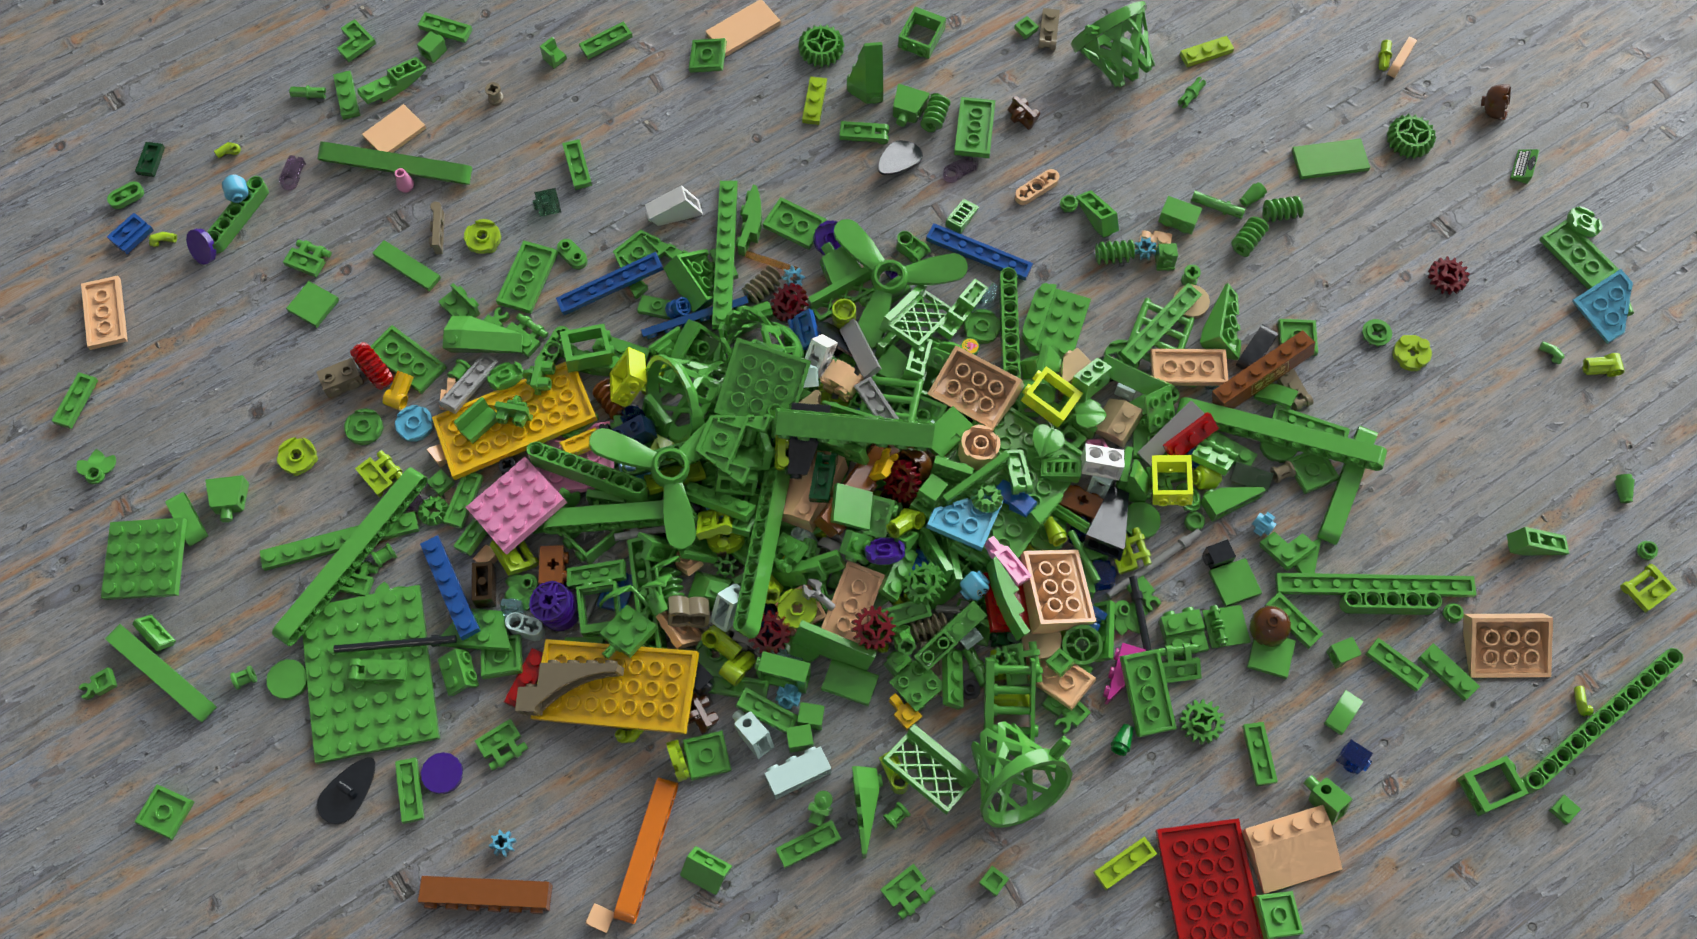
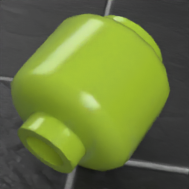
[1192,465,1222,490]

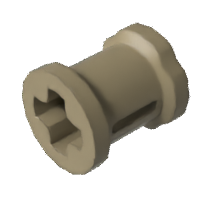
[485,82,504,105]
[1270,461,1296,484]

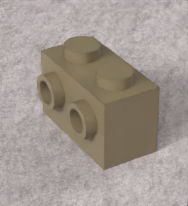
[316,357,364,398]

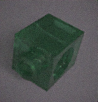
[533,188,561,217]

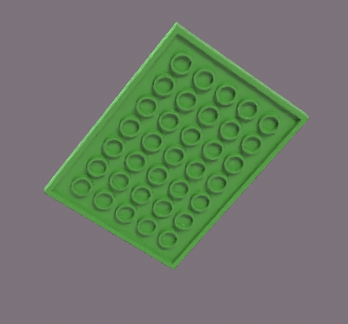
[909,407,1082,561]
[302,585,440,764]

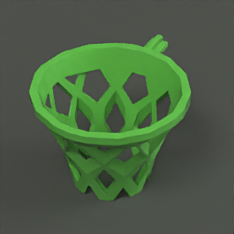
[1070,1,1155,88]
[711,306,804,380]
[645,354,727,444]
[971,721,1073,828]

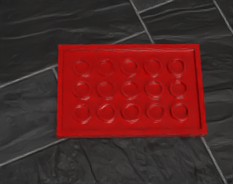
[1155,818,1264,939]

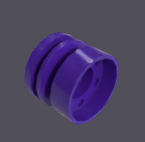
[529,581,579,631]

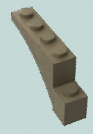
[515,660,624,716]

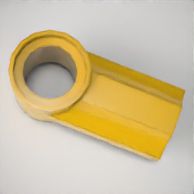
[382,370,414,411]

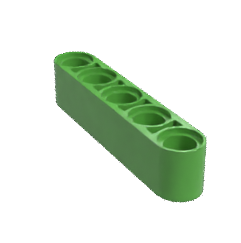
[207,176,269,254]
[1339,590,1442,615]

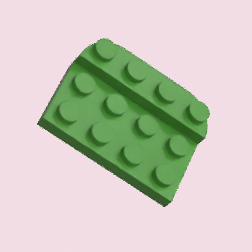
[1021,283,1091,361]

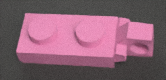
[984,536,1032,587]

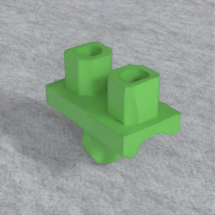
[522,356,556,395]
[495,395,533,428]
[808,790,833,826]

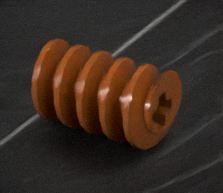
[592,379,632,420]

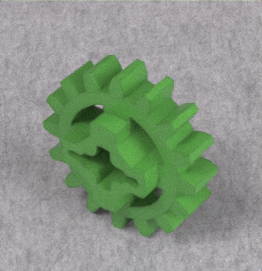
[903,562,947,605]
[1179,699,1225,744]

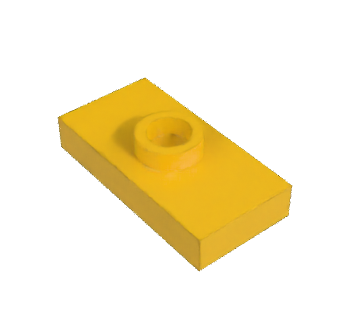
[559,428,596,456]

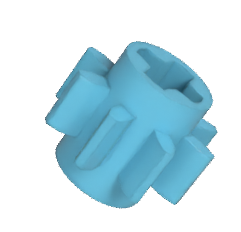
[1135,237,1156,260]
[781,265,805,286]
[1252,512,1277,537]
[775,684,802,710]
[489,830,517,857]

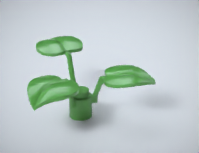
[1023,381,1107,458]
[599,555,681,615]

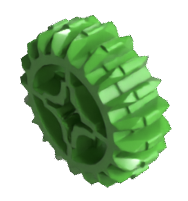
[798,24,844,67]
[1387,113,1436,159]

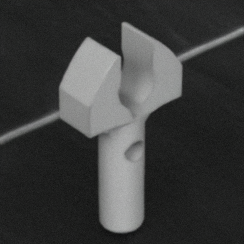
[802,579,836,611]
[935,600,969,615]

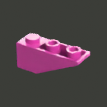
[1103,643,1146,705]

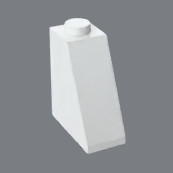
[645,185,703,226]

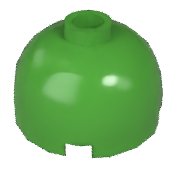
[1062,624,1103,665]

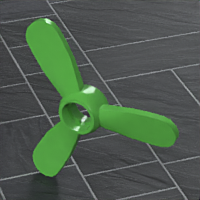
[834,219,968,350]
[589,414,721,550]

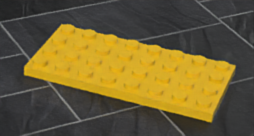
[432,362,597,480]
[530,639,699,734]

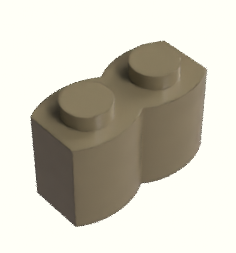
[667,596,710,628]

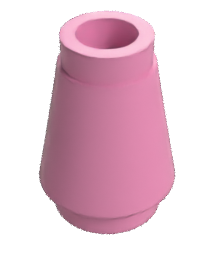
[395,168,414,193]

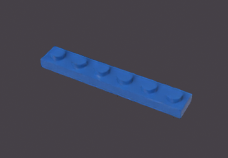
[926,223,1033,281]
[556,252,664,316]
[640,296,749,339]
[420,535,481,640]

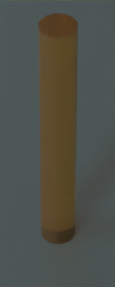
[745,251,798,271]

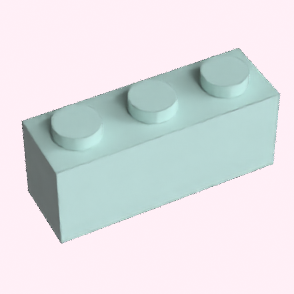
[764,746,832,800]

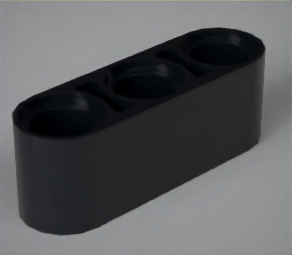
[1236,324,1279,370]

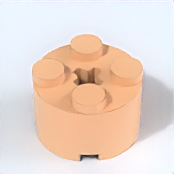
[820,359,864,402]
[958,425,1000,470]

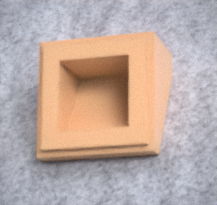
[427,444,447,468]
[473,545,498,564]
[586,903,614,933]

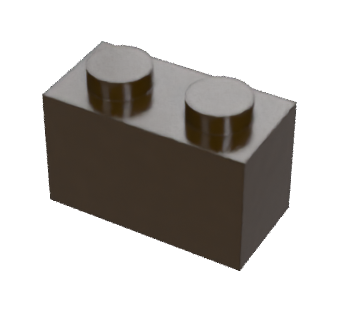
[472,561,496,608]

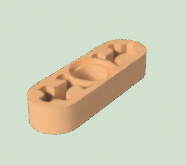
[1387,37,1417,78]
[1015,169,1059,205]

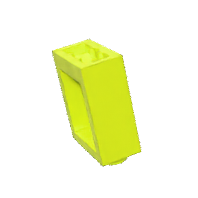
[609,347,647,408]
[1021,366,1083,428]
[1151,455,1193,506]

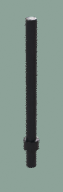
[1129,576,1152,651]
[333,634,457,653]

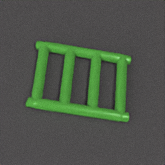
[1126,298,1195,363]
[859,375,924,420]

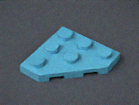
[1572,269,1633,344]
[926,494,1004,551]

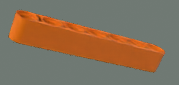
[613,777,679,924]

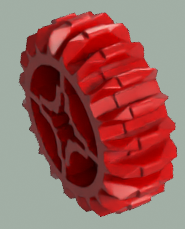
[350,342,393,390]

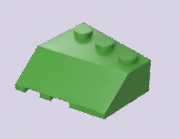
[663,249,715,313]

